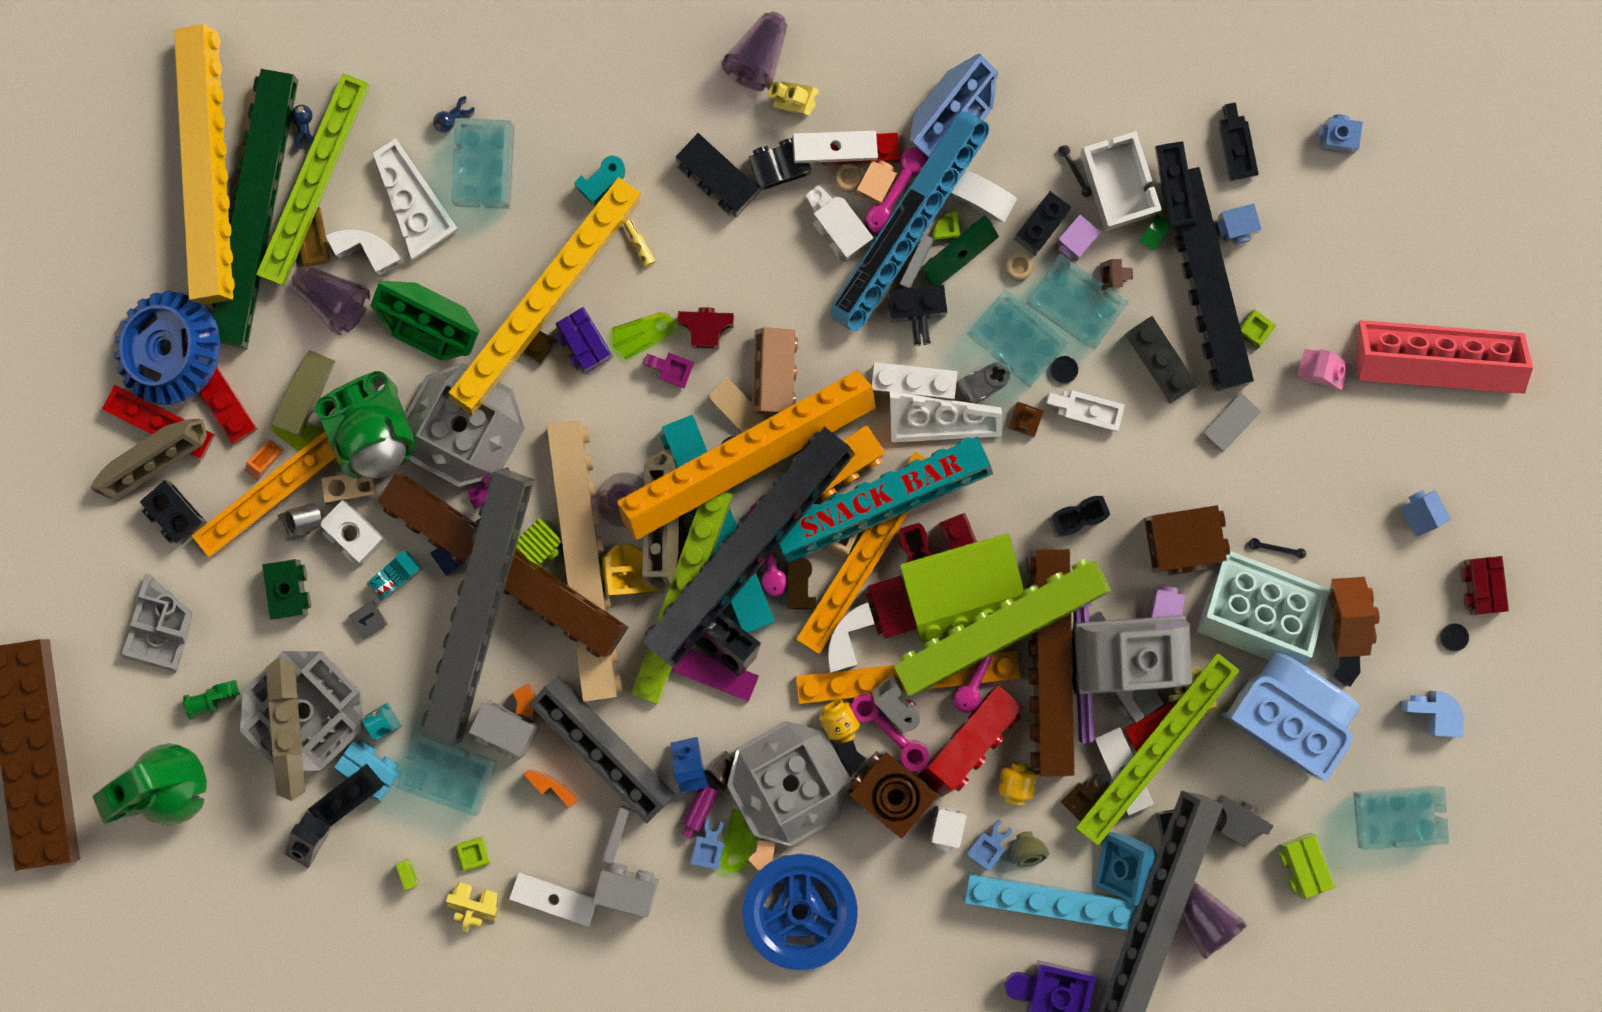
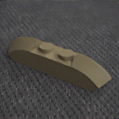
[90,419,207,501]
[642,451,679,593]
[266,657,305,801]

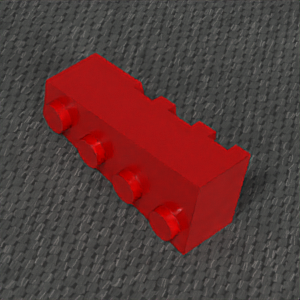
[917,685,1023,797]

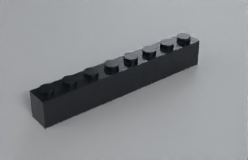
[1161,167,1254,392]

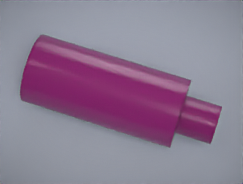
[681,785,720,839]

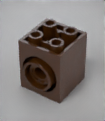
[1144,505,1230,576]
[848,750,938,839]

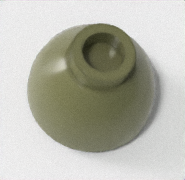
[1011,831,1050,867]

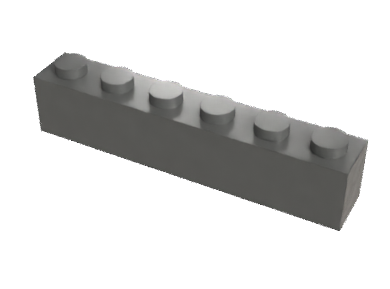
[529,675,676,824]

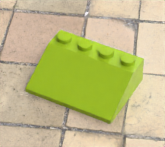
[900,533,1024,644]

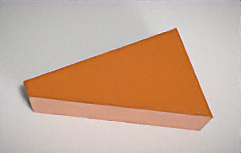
[245,440,283,481]

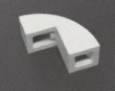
[948,170,1018,223]
[326,230,404,276]
[828,603,874,672]

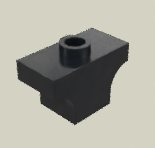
[285,812,331,868]

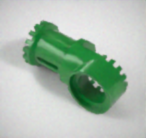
[183,680,240,720]

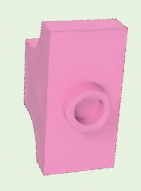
[1298,349,1349,390]

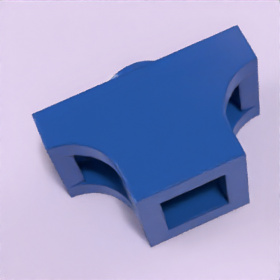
[670,737,707,793]

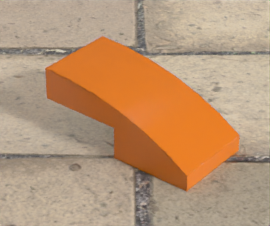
[523,769,580,808]

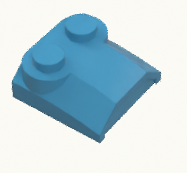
[1095,832,1157,906]

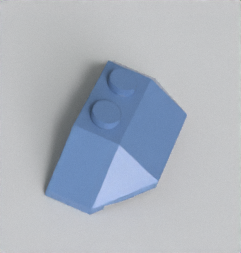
[910,54,998,158]

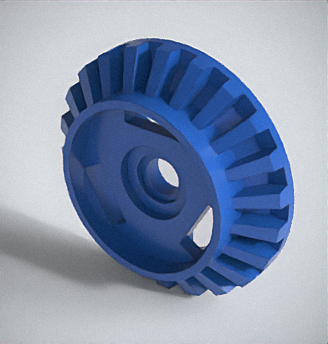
[114,291,220,405]
[743,853,858,970]

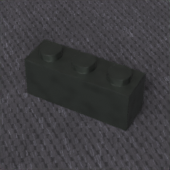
[1125,316,1198,403]

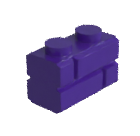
[554,307,614,373]

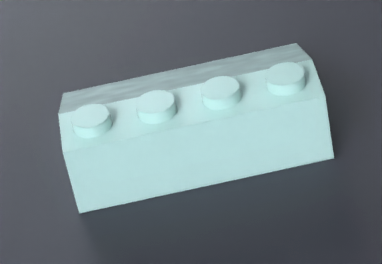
[1196,551,1330,666]

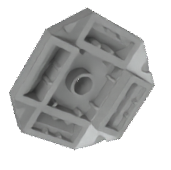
[405,363,525,487]
[240,651,363,771]
[726,721,851,847]

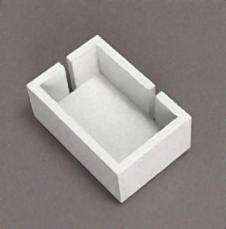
[1080,131,1162,232]

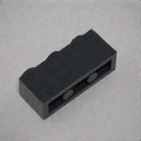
[675,133,760,217]

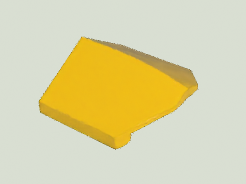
[602,544,659,596]

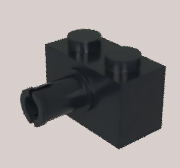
[888,285,947,346]

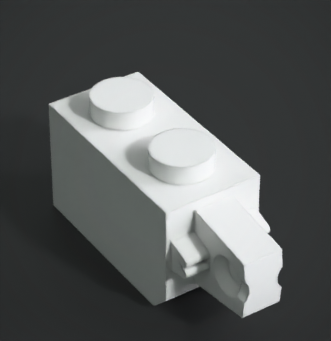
[806,185,873,262]

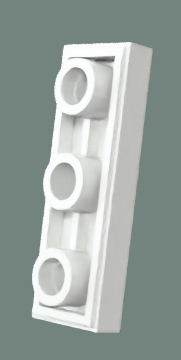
[792,131,878,163]
[1094,727,1154,816]
[509,872,597,927]

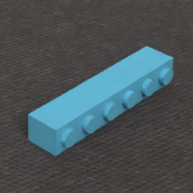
[963,872,1137,930]

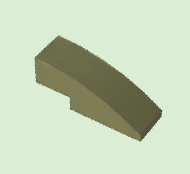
[272,350,335,437]

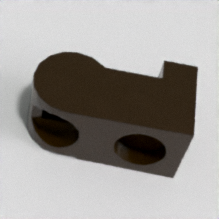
[788,557,816,610]

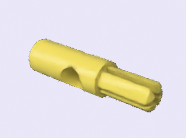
[624,220,655,267]

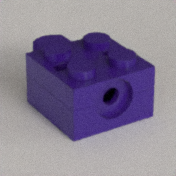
[1005,960,1096,1012]

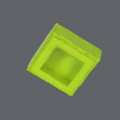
[1240,309,1276,348]
[455,836,491,871]
[396,859,419,891]

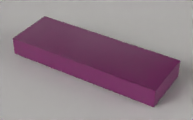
[671,649,759,702]

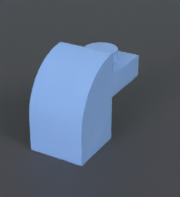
[1401,691,1464,737]

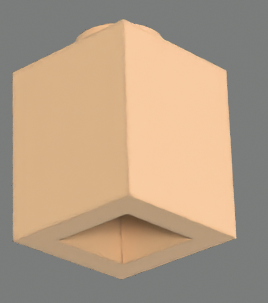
[856,160,897,205]

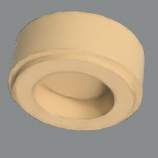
[835,163,863,192]
[1006,252,1034,281]

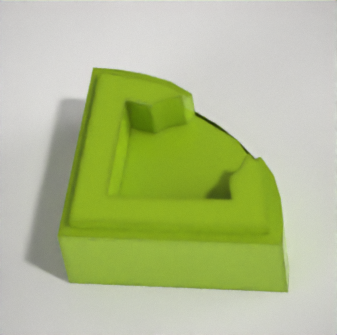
[932,210,960,241]

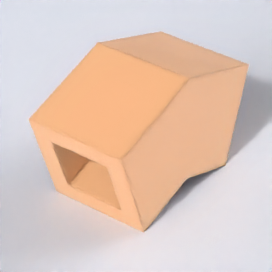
[748,838,775,871]

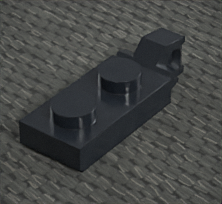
[1219,102,1259,182]

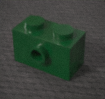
[262,559,311,620]

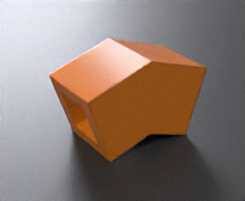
[512,684,536,717]

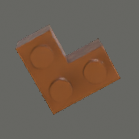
[1329,577,1380,657]

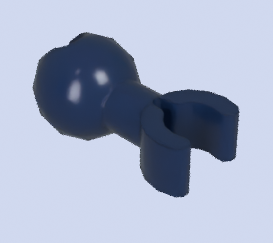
[433,96,475,133]
[291,104,314,149]

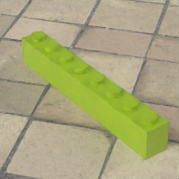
[894,559,1112,696]

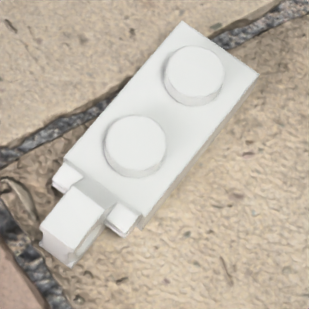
[1045,390,1125,432]

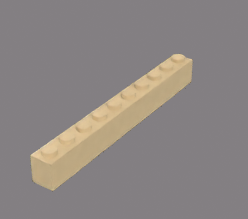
[547,420,622,702]

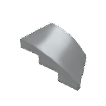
[121,573,192,672]

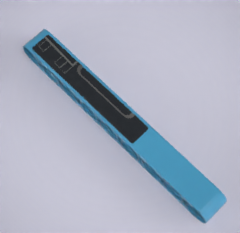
[830,112,990,331]

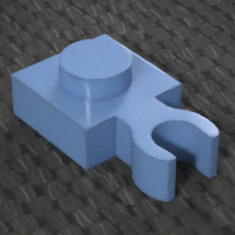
[691,818,724,870]
[966,819,1012,871]

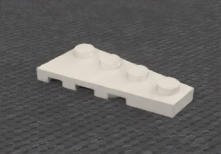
[373,138,459,261]
[890,391,1002,442]

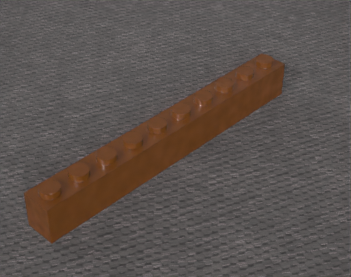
[377,474,629,658]

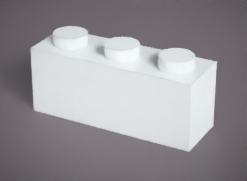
[871,362,958,400]

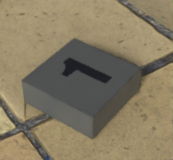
[349,601,388,639]

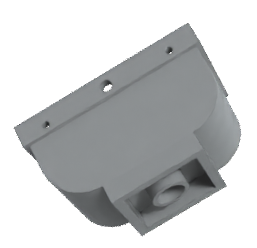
[1073,615,1192,694]

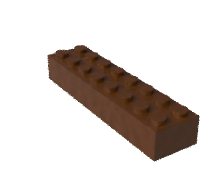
[1026,549,1075,776]
[0,639,80,871]

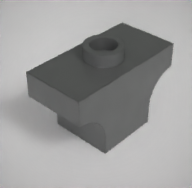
[1216,794,1274,847]

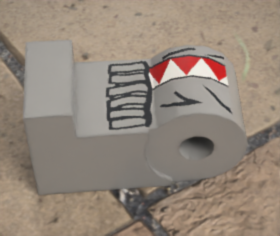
[872,674,920,731]

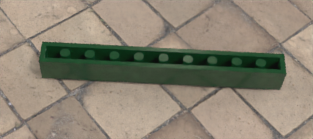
[212,69,299,349]

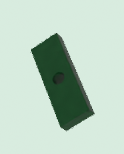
[921,215,999,286]

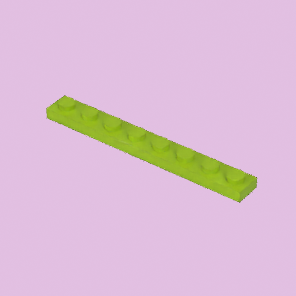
[256,73,370,287]
[631,491,734,704]
[1076,653,1240,845]

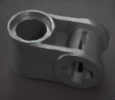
[956,362,1010,404]
[277,503,322,542]

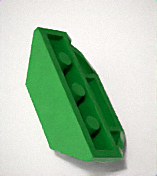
[370,281,480,361]

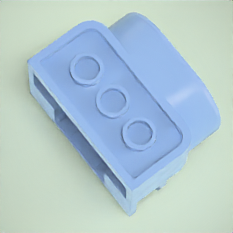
[1220,652,1360,782]

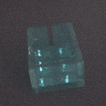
[451,118,514,209]
[1025,254,1129,351]
[967,288,1069,388]
[396,733,498,816]
[1353,785,1450,850]

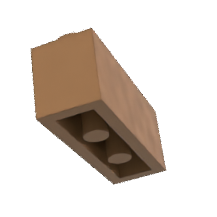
[752,327,798,414]

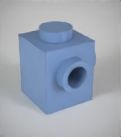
[1318,114,1363,154]
[1216,203,1262,245]
[1401,490,1451,537]

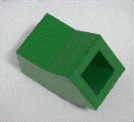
[1139,214,1169,251]

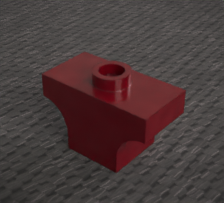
[678,307,734,349]

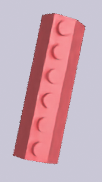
[1356,320,1533,394]

